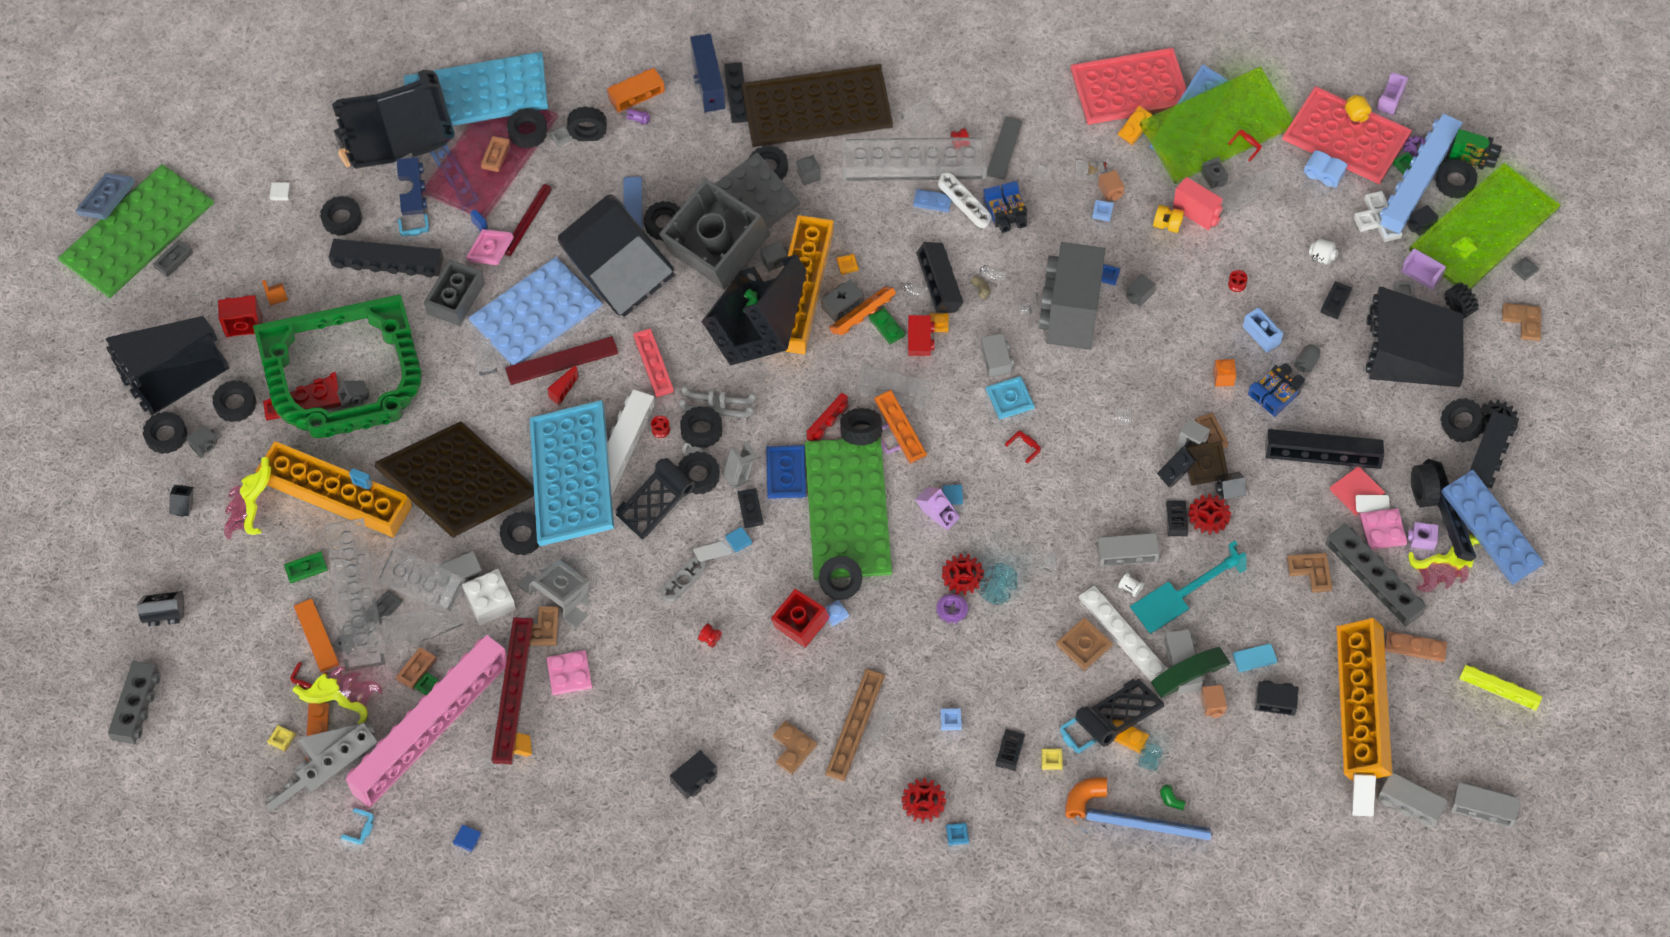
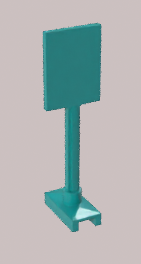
[1130,540,1247,634]

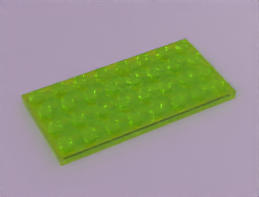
[1139,66,1296,184]
[1409,163,1561,289]

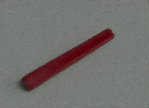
[504,184,552,256]

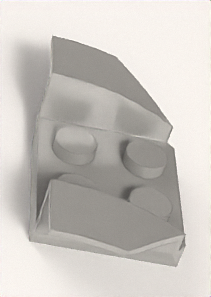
[517,560,589,628]

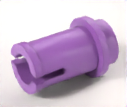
[626,108,650,125]

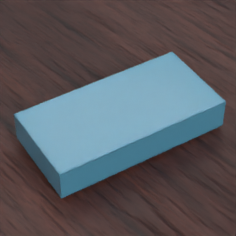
[1232,643,1277,673]

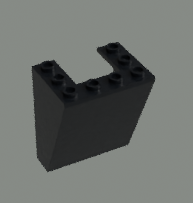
[701,254,806,365]
[1366,287,1464,387]
[105,316,229,416]

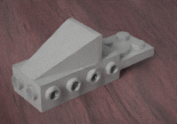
[264,723,378,812]

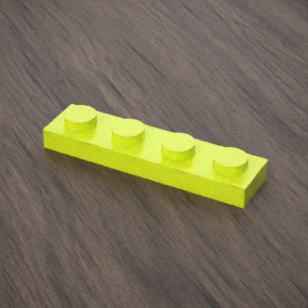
[1459,665,1543,710]

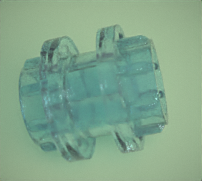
[979,563,1018,605]

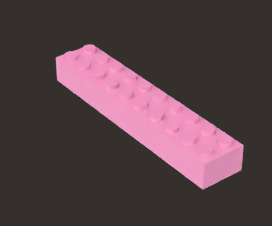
[345,635,507,808]

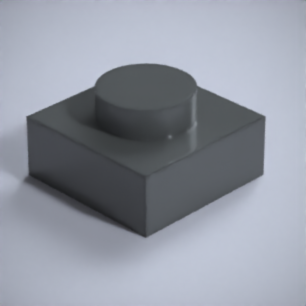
[1512,257,1539,281]

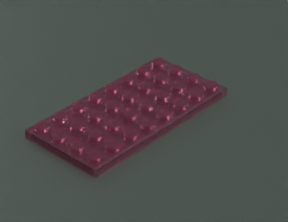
[423,109,558,220]

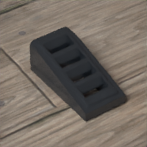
[1166,501,1188,536]
[996,729,1025,771]

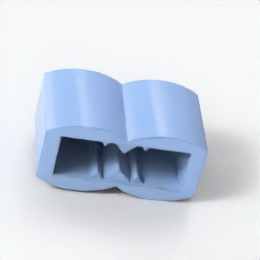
[1304,150,1348,187]

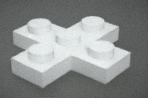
[1354,191,1409,242]

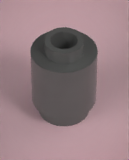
[1295,344,1321,372]

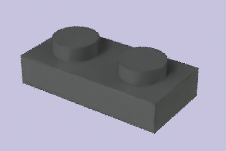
[153,239,193,277]

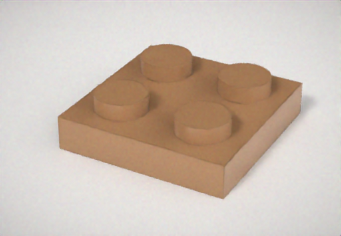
[1056,617,1113,671]

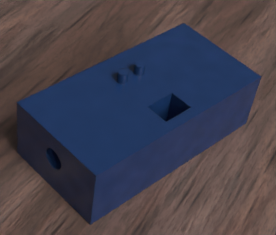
[690,33,725,113]

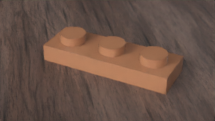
[1385,631,1447,662]

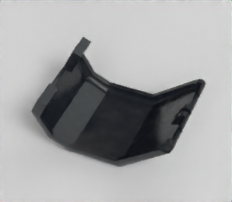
[332,70,455,169]
[558,195,675,317]

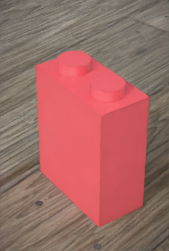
[1173,177,1223,230]

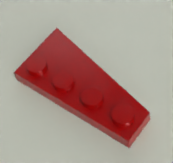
[263,371,342,421]

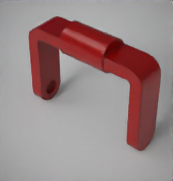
[1228,130,1262,162]
[1005,431,1041,464]
[290,662,328,690]

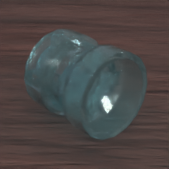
[1138,743,1163,771]

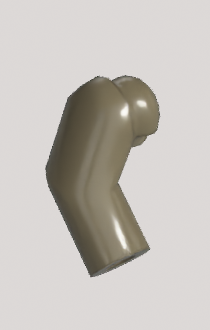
[971,275,991,299]

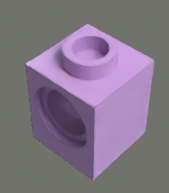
[1408,522,1438,550]

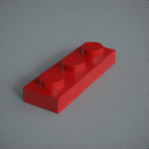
[806,393,849,441]

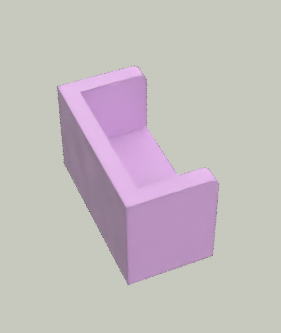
[1377,72,1408,115]
[1401,249,1446,290]

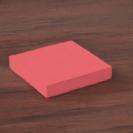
[1330,467,1385,516]

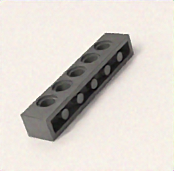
[1325,524,1426,627]

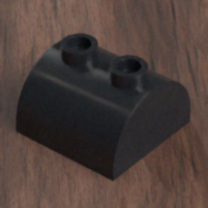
[136,591,184,627]

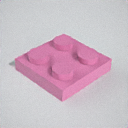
[466,229,514,265]
[1359,508,1407,549]
[546,650,592,695]

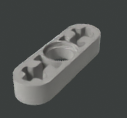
[661,557,706,603]

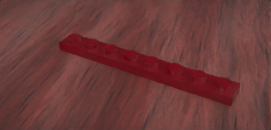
[491,617,534,765]

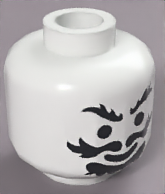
[1309,239,1338,265]

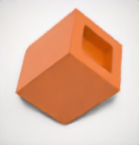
[262,280,288,306]

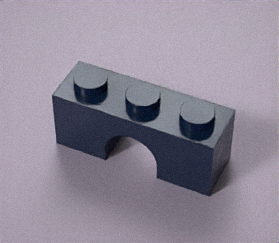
[396,157,427,216]

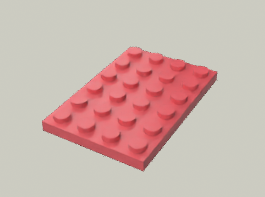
[1070,48,1187,125]
[1283,86,1412,185]

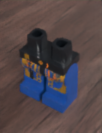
[983,181,1027,233]
[1248,363,1305,417]

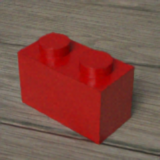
[908,315,935,356]

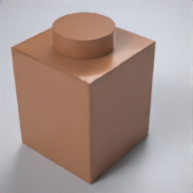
[1098,170,1125,201]
[1200,685,1227,718]

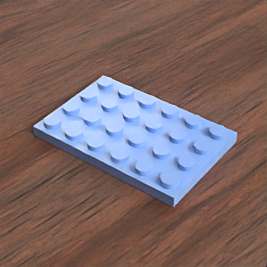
[468,257,602,365]

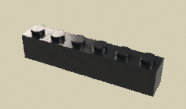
[329,238,443,278]
[1265,429,1384,469]

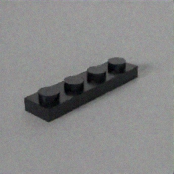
[724,62,748,123]

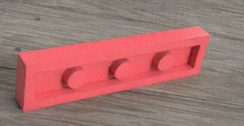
[633,328,674,398]

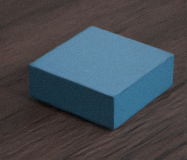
[349,468,373,490]
[942,485,963,505]
[725,527,752,553]
[946,823,969,846]

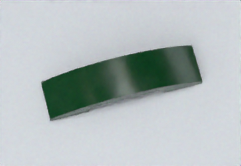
[1151,647,1230,699]

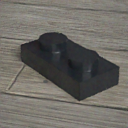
[1320,281,1352,320]
[1157,447,1197,487]
[737,488,764,528]

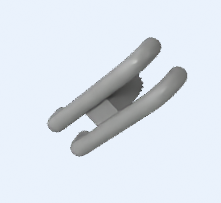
[679,385,756,418]

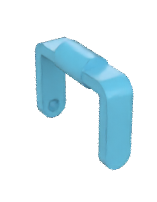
[398,214,429,237]
[1060,717,1096,753]
[341,808,374,844]

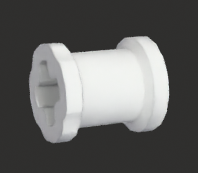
[1118,572,1144,598]

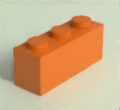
[607,68,665,113]

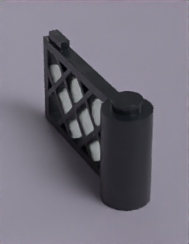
[616,458,695,540]
[1075,679,1164,747]

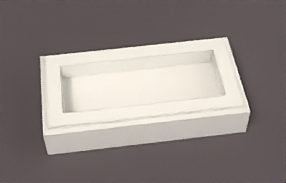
[1352,773,1376,816]

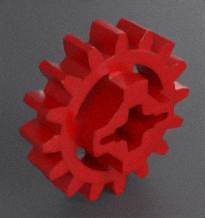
[1188,494,1231,535]
[942,553,984,595]
[902,778,946,823]

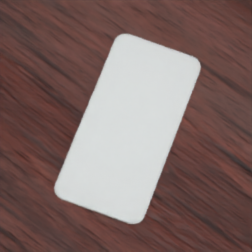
[1356,495,1390,512]
[693,542,732,562]

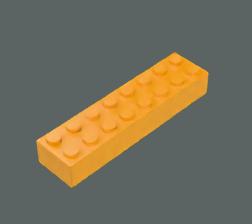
[785,215,834,355]
[255,441,412,538]
[1336,618,1392,781]

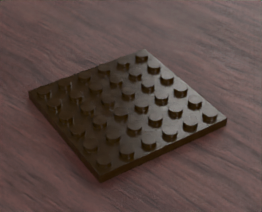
[374,421,534,538]

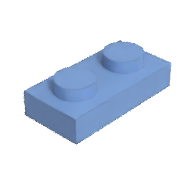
[913,189,952,213]

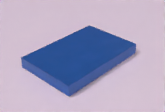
[766,445,806,499]

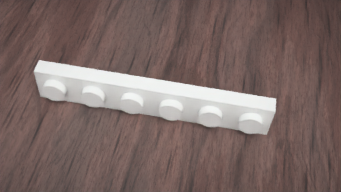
[1079,586,1167,681]

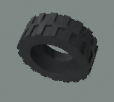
[567,106,607,141]
[507,108,548,149]
[749,145,788,181]
[1435,159,1478,199]
[320,196,362,236]
[644,201,680,241]
[212,380,257,422]
[1440,398,1486,443]
[680,406,722,448]
[840,408,883,446]
[143,411,188,454]
[678,451,720,495]
[1411,463,1440,508]
[500,511,539,555]
[819,556,862,600]

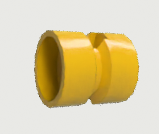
[1153,204,1184,234]

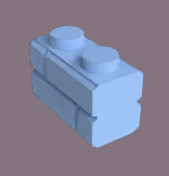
[1243,308,1283,353]

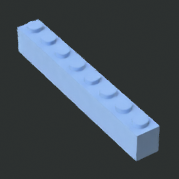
[1380,113,1463,234]

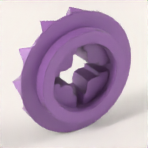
[1403,135,1426,157]
[936,594,968,624]

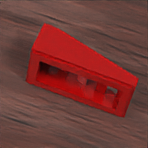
[547,366,579,406]

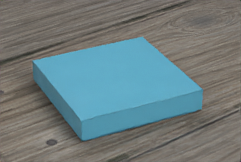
[986,376,1035,420]

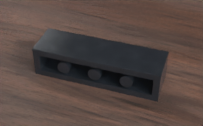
[916,242,963,313]
[1469,411,1517,489]

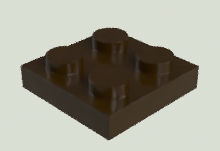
[1186,441,1228,486]

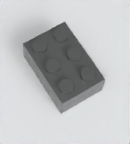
[424,259,485,326]

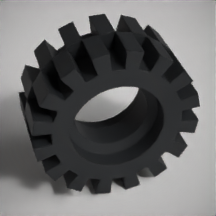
[1444,282,1479,319]

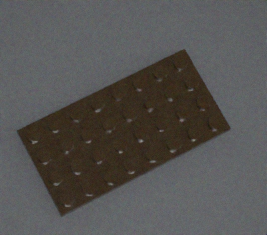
[742,64,893,147]

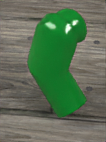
[742,289,758,314]
[1160,784,1186,811]

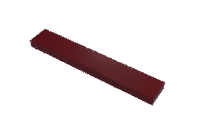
[505,336,618,385]

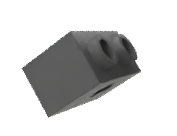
[821,279,864,322]

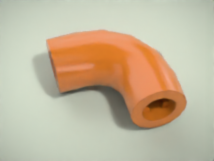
[1065,777,1107,819]

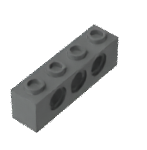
[108,661,161,744]

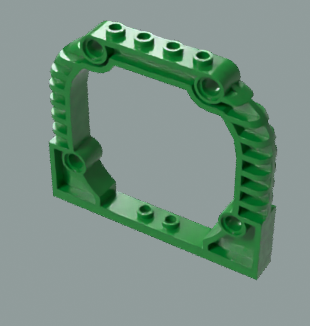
[253,294,422,438]

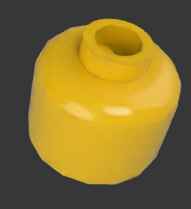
[1345,95,1372,122]

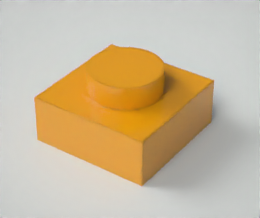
[930,313,949,332]

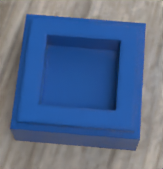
[470,209,488,231]
[1101,264,1121,286]
[453,824,481,852]

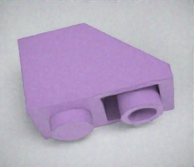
[915,487,960,530]

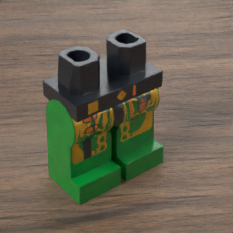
[1448,129,1502,170]

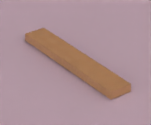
[825,669,885,781]

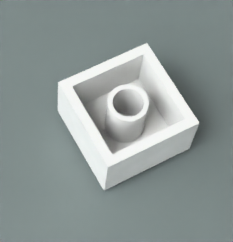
[462,569,516,626]

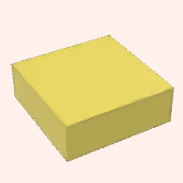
[267,725,296,751]
[1041,749,1063,769]

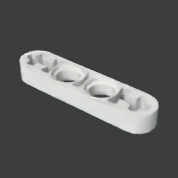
[938,173,992,228]

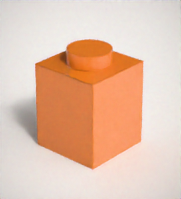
[1213,359,1236,387]

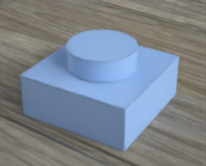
[1092,200,1114,222]
[825,600,849,626]
[940,708,962,731]

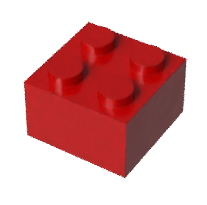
[218,295,263,337]
[771,589,830,648]

